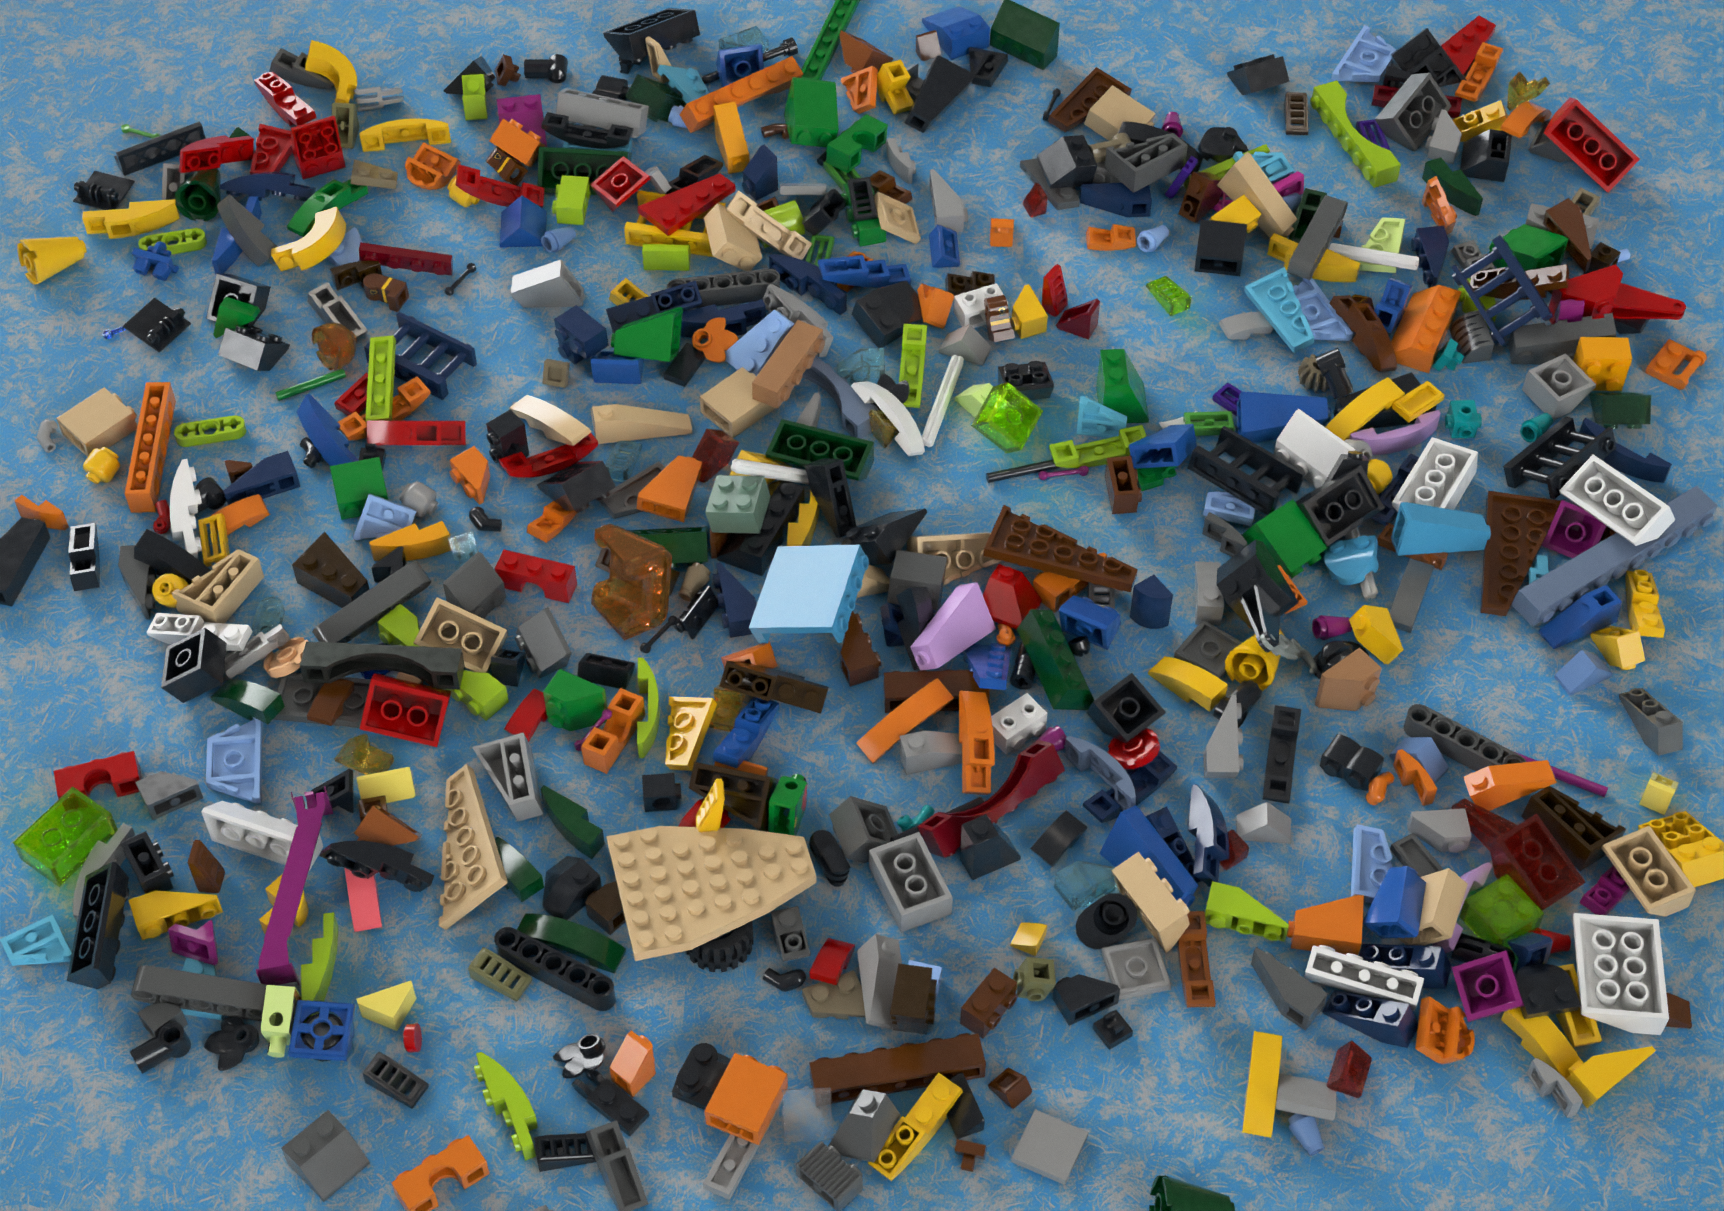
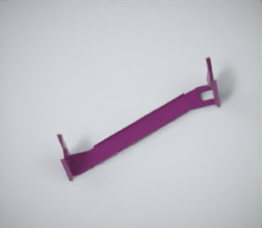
[256,786,333,985]

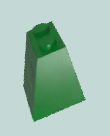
[784,77,839,148]
[1489,224,1569,271]
[611,307,683,362]
[1096,349,1149,423]
[1242,499,1327,579]

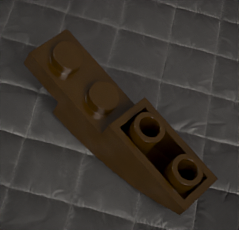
[720,661,829,714]

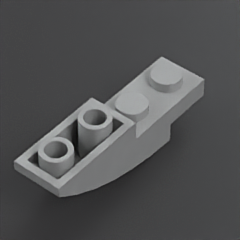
[763,284,834,357]
[73,823,136,922]

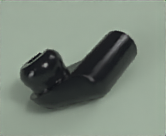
[763,968,806,992]

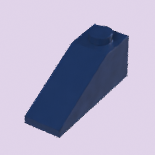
[223,451,300,505]

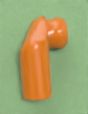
[996,623,1016,647]
[1366,772,1394,805]

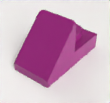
[168,920,218,966]

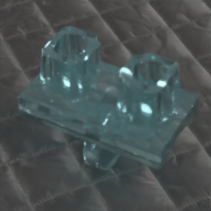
[447,531,478,571]

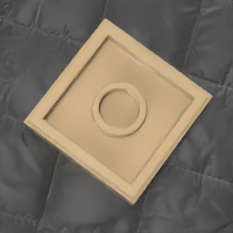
[874,192,921,244]

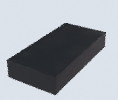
[664,343,706,387]

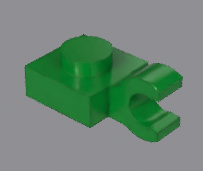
[1137,466,1177,491]

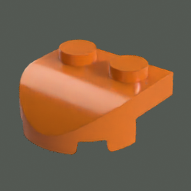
[405,142,461,190]
[1415,996,1475,1064]

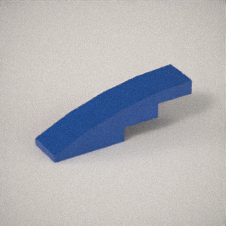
[212,196,262,275]
[818,255,911,288]
[297,394,359,466]

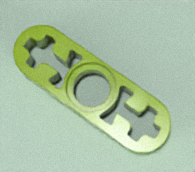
[138,228,207,255]
[174,415,247,447]

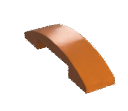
[1454,42,1503,102]
[1500,101,1552,138]
[338,376,431,441]
[856,678,954,764]

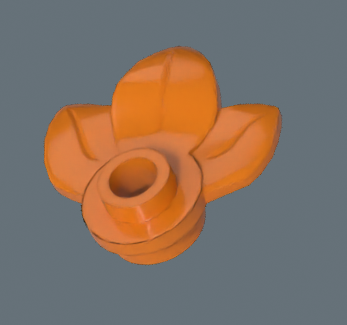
[692,318,739,363]

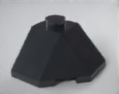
[443,56,496,94]
[542,856,602,920]

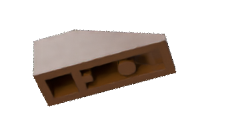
[1543,198,1592,272]

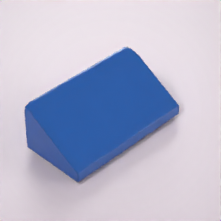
[929,224,960,268]

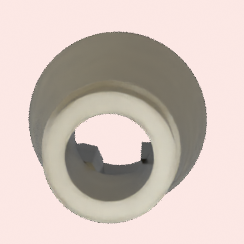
[678,563,711,601]

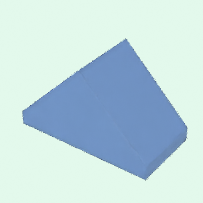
[1554,650,1613,696]
[1389,737,1449,783]

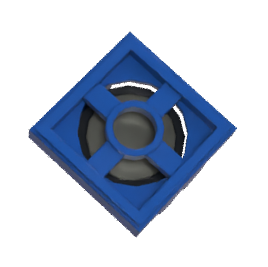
[288,1000,355,1062]

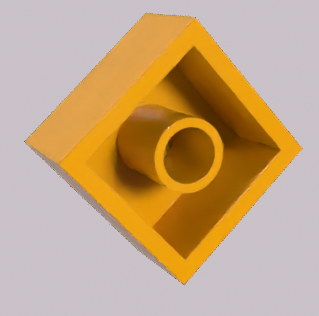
[1573,337,1632,391]

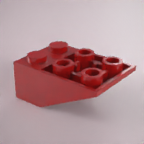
[291,116,346,180]

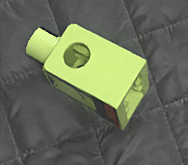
[261,985,301,1058]

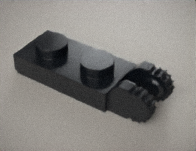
[572,1070,650,1136]

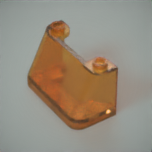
[591,524,672,641]

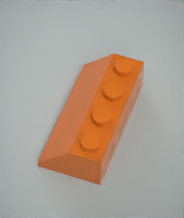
[1391,284,1462,374]

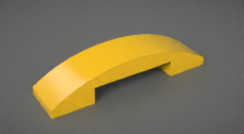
[359,118,451,152]
[1325,377,1405,441]

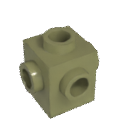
[1013,956,1056,1002]

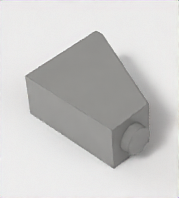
[510,259,584,308]

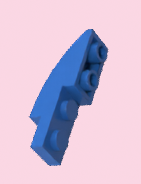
[713,697,779,768]

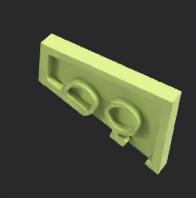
[1357,218,1405,273]

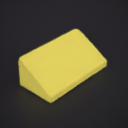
[356,767,416,803]

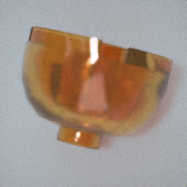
[312,322,357,371]

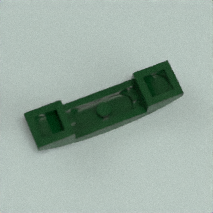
[517,913,626,974]

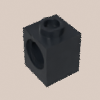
[642,773,682,812]

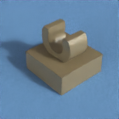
[542,359,570,388]

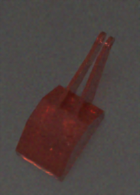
[1452,799,1586,914]

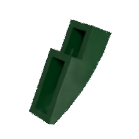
[1422,157,1483,216]
[1289,188,1327,243]
[210,679,285,724]
[541,785,605,859]
[495,837,544,902]

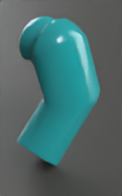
[897,805,935,832]

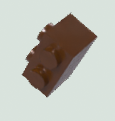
[1105,456,1142,514]
[960,968,1018,1039]

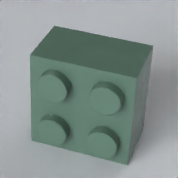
[705,475,771,534]

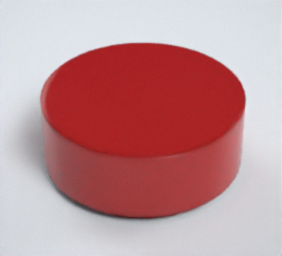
[403,1023,422,1053]

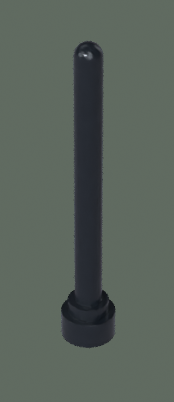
[702,37,798,84]

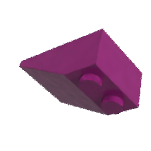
[497,94,547,162]

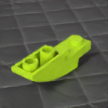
[473,1052,538,1161]

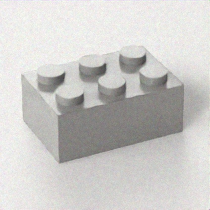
[869,832,953,933]

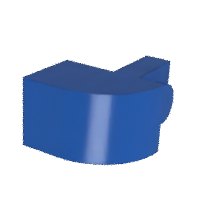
[1374,278,1413,333]

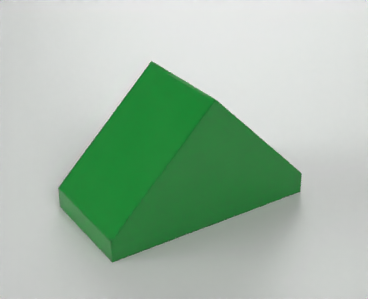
[213,297,261,338]

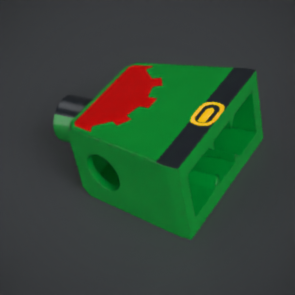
[768,774,808,836]

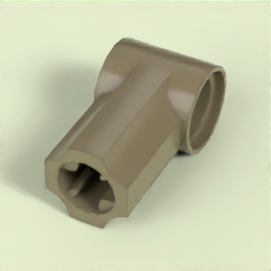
[1089,133,1131,163]

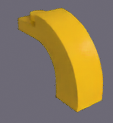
[305,40,357,103]
[271,207,346,271]

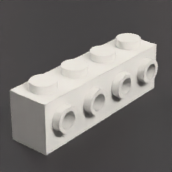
[1304,945,1424,1011]

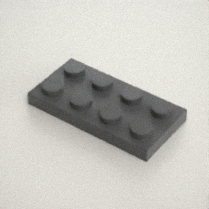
[273,672,371,728]

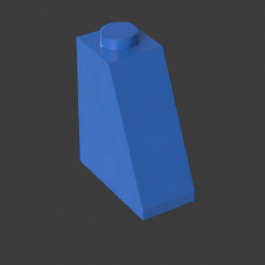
[1129,424,1197,469]
[1363,866,1426,939]

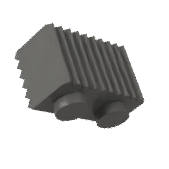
[796,1141,863,1211]

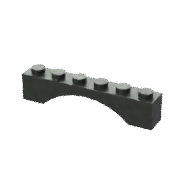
[300,642,465,689]

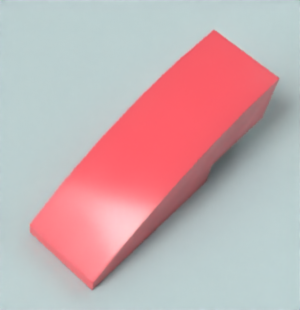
[345,868,382,932]

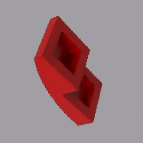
[504,688,547,742]
[809,938,855,985]

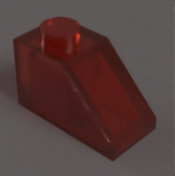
[692,429,740,483]

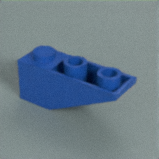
[1539,585,1622,649]

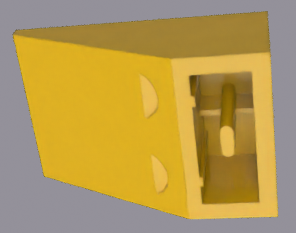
[1638,811,1724,888]

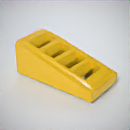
[609,278,649,306]
[696,779,725,832]

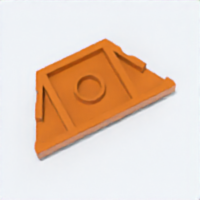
[1422,176,1457,234]

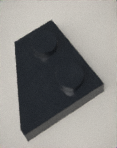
[969,47,1008,87]

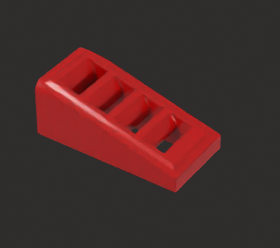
[1041,264,1068,317]

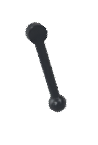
[1043,88,1061,121]
[445,263,476,296]
[640,616,677,653]

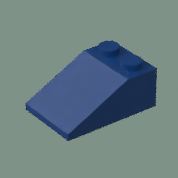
[922,6,990,60]

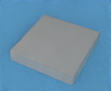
[781,183,827,195]
[1101,937,1171,1000]
[1276,1073,1337,1120]
[1011,1109,1089,1185]

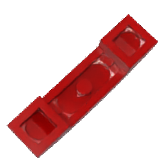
[456,164,545,208]
[499,433,598,478]

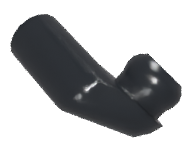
[300,437,322,468]
[469,507,502,532]

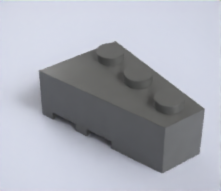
[1105,133,1188,193]

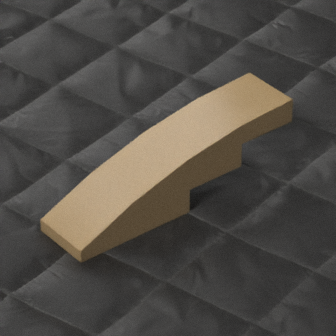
[509,395,591,446]

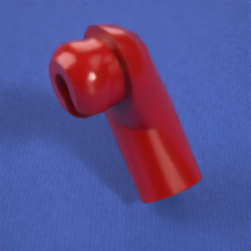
[153,499,171,534]

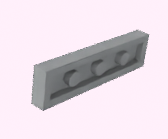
[703,1100,782,1200]

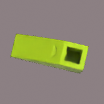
[1205,881,1289,942]

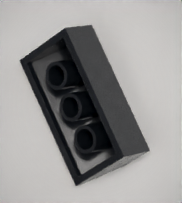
[603,8,700,63]
[717,480,805,576]
[67,862,129,989]

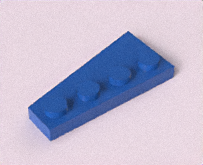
[960,643,1011,690]

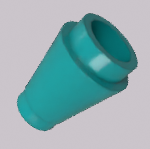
[1520,413,1553,442]

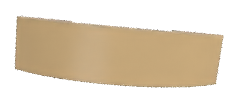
[726,191,812,260]

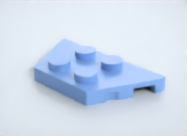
[1331,25,1396,82]
[1293,278,1353,341]
[206,717,263,804]

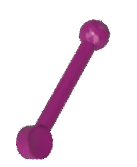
[1038,466,1089,480]
[574,709,612,751]

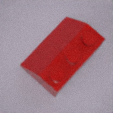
[359,673,451,747]

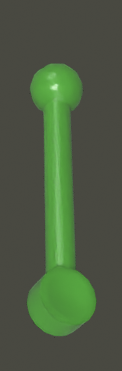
[121,124,161,139]

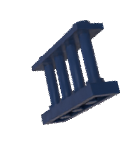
[1451,235,1554,347]
[364,312,477,400]

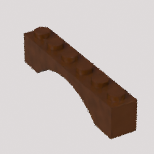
[840,611,882,687]

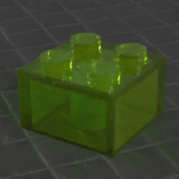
[971,382,1043,453]
[1459,874,1544,948]

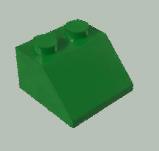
[330,457,388,520]
[543,669,608,732]

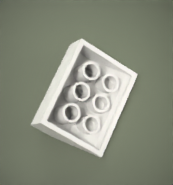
[1573,913,1669,1035]

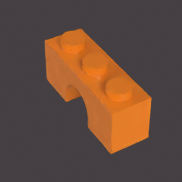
[581,688,645,774]
[391,1135,490,1211]

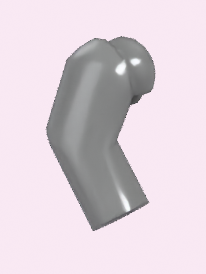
[36,419,58,453]

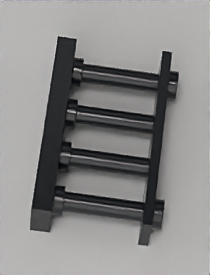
[1503,416,1617,499]
[1187,426,1305,515]

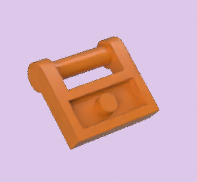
[1645,339,1707,390]

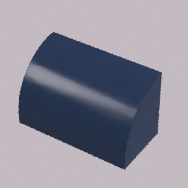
[1130,575,1173,629]

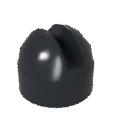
[1068,636,1090,657]

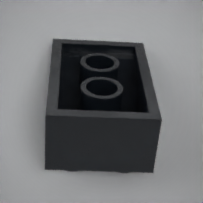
[851,281,925,350]
[537,461,616,513]
[1296,465,1385,547]
[841,508,927,565]

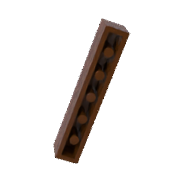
[809,1033,986,1106]

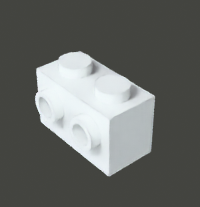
[953,283,1008,328]
[991,693,1048,754]

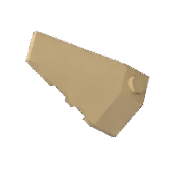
[591,404,692,444]
[907,533,1001,586]

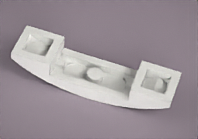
[851,381,925,456]

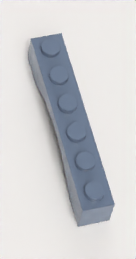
[802,355,880,439]

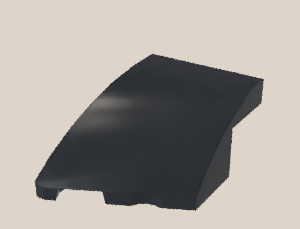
[1390,28,1467,87]

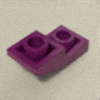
[1555,299,1585,323]
[1579,865,1631,915]

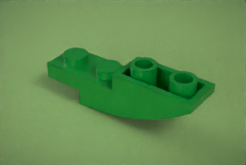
[287,179,368,237]

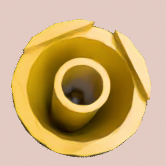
[17,236,87,285]
[1225,629,1284,691]

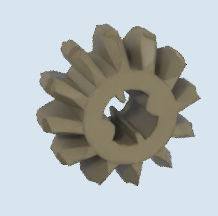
[1298,353,1330,393]

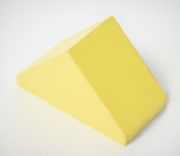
[1639,772,1679,815]
[356,981,416,1031]

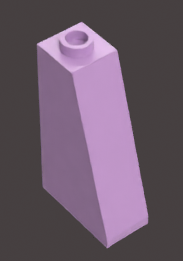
[910,582,996,671]

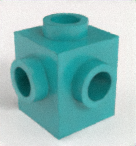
[1445,400,1482,439]

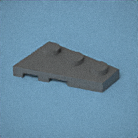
[1020,158,1080,210]
[599,461,665,519]

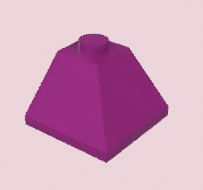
[1542,499,1606,558]
[1451,951,1524,1022]

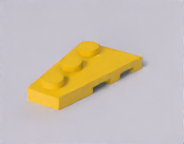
[665,696,717,771]

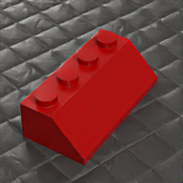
[1543,97,1640,193]

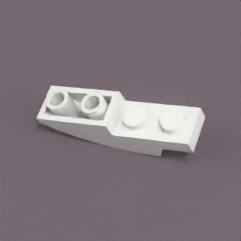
[170,459,202,559]
[146,613,253,653]

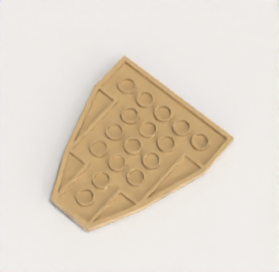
[606,826,817,961]

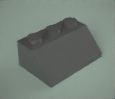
[1375,73,1452,151]

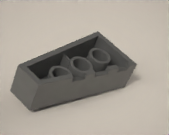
[1508,313,1617,365]

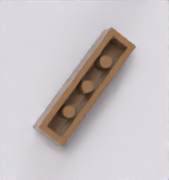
[752,320,825,409]

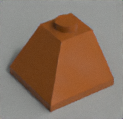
[839,30,893,73]
[354,805,422,846]

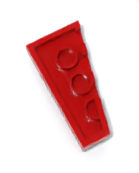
[1441,16,1496,76]

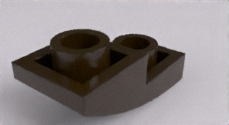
[330,260,382,291]
[945,271,995,296]

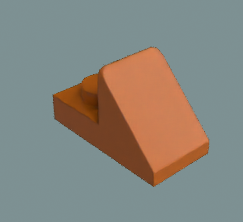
[990,218,1014,247]
[917,283,954,329]

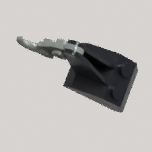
[1216,539,1317,674]

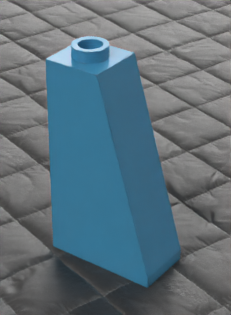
[1391,502,1491,556]

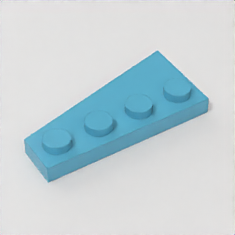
[1245,267,1314,353]

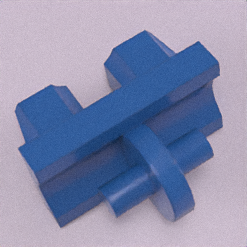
[132,241,179,281]

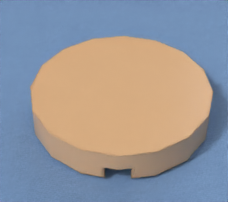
[263,637,309,678]

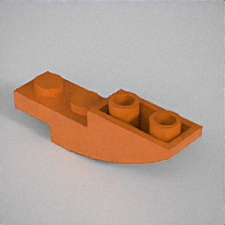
[959,691,995,795]

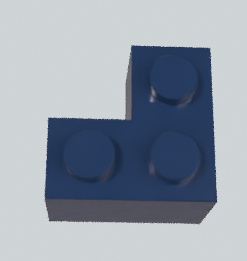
[554,305,609,364]

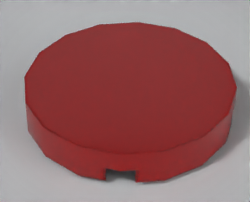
[1107,728,1161,769]

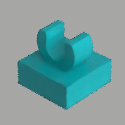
[1432,338,1464,372]

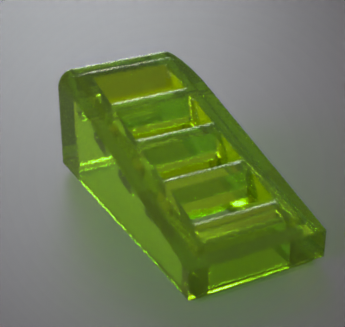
[1146,276,1191,316]

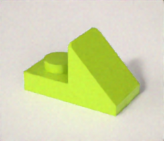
[462,74,488,121]

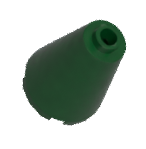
[175,168,221,221]
[1149,1175,1235,1211]

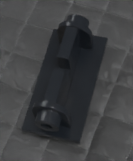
[674,586,718,639]

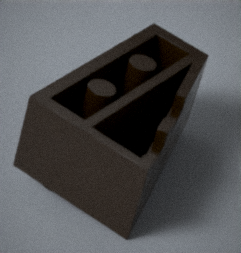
[292,531,370,608]
[1521,786,1626,871]

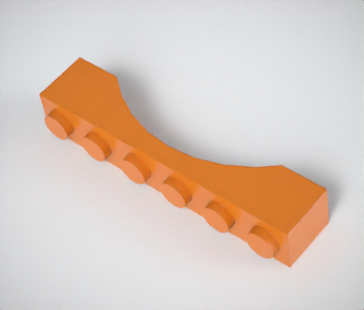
[679,56,803,133]

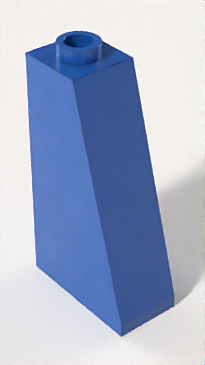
[1236,391,1331,443]
[1099,805,1198,908]

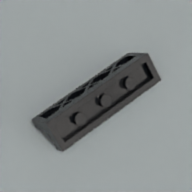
[114,121,206,176]

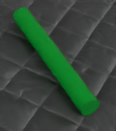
[275,368,346,401]

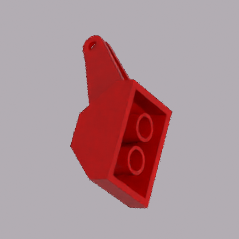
[1548,264,1686,325]

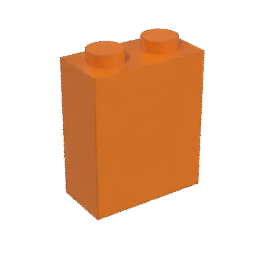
[704,1053,788,1145]

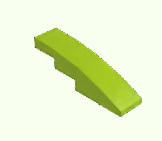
[301,912,339,1023]

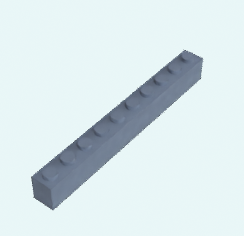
[1512,486,1718,626]

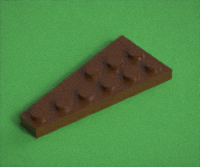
[1480,491,1561,616]
[983,505,1138,592]

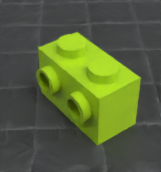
[552,175,591,225]

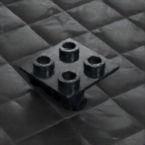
[73,171,135,210]
[123,297,191,353]

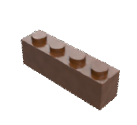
[884,669,990,713]

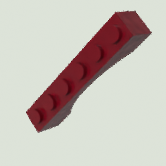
[917,740,1065,858]

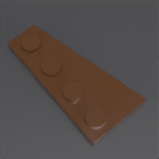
[1048,67,1132,133]

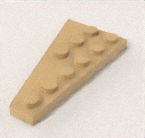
[439,764,508,930]

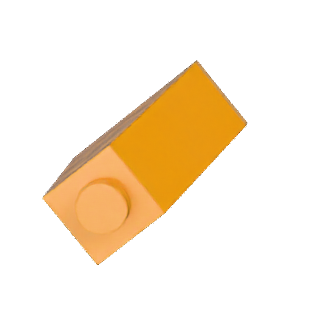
[713,102,750,174]

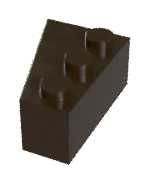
[689,762,779,832]
[890,963,937,1035]

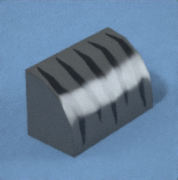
[1449,310,1494,364]

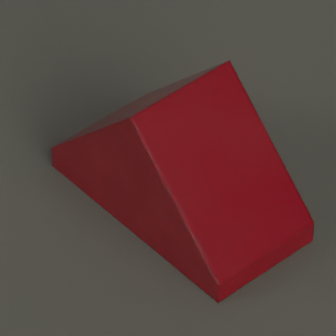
[1056,298,1100,340]

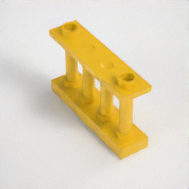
[624,190,726,257]

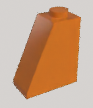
[637,455,702,523]
[1286,895,1364,955]

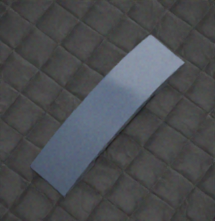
[1065,736,1136,811]

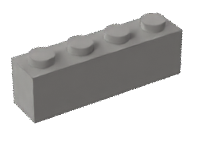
[556,88,649,138]

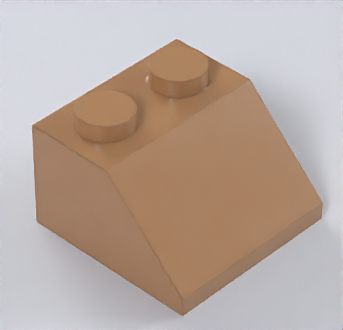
[1315,648,1382,711]

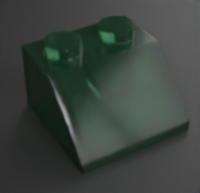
[625,74,686,122]
[1590,392,1651,429]

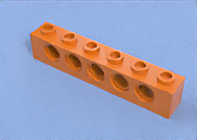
[124,382,176,513]

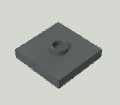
[1174,620,1243,679]

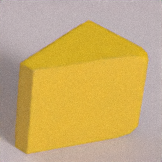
[1010,922,1047,956]

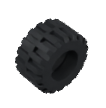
[686,921,754,972]

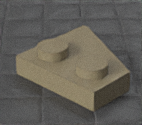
[351,160,398,189]
[802,970,866,1021]

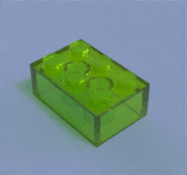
[13,787,118,887]

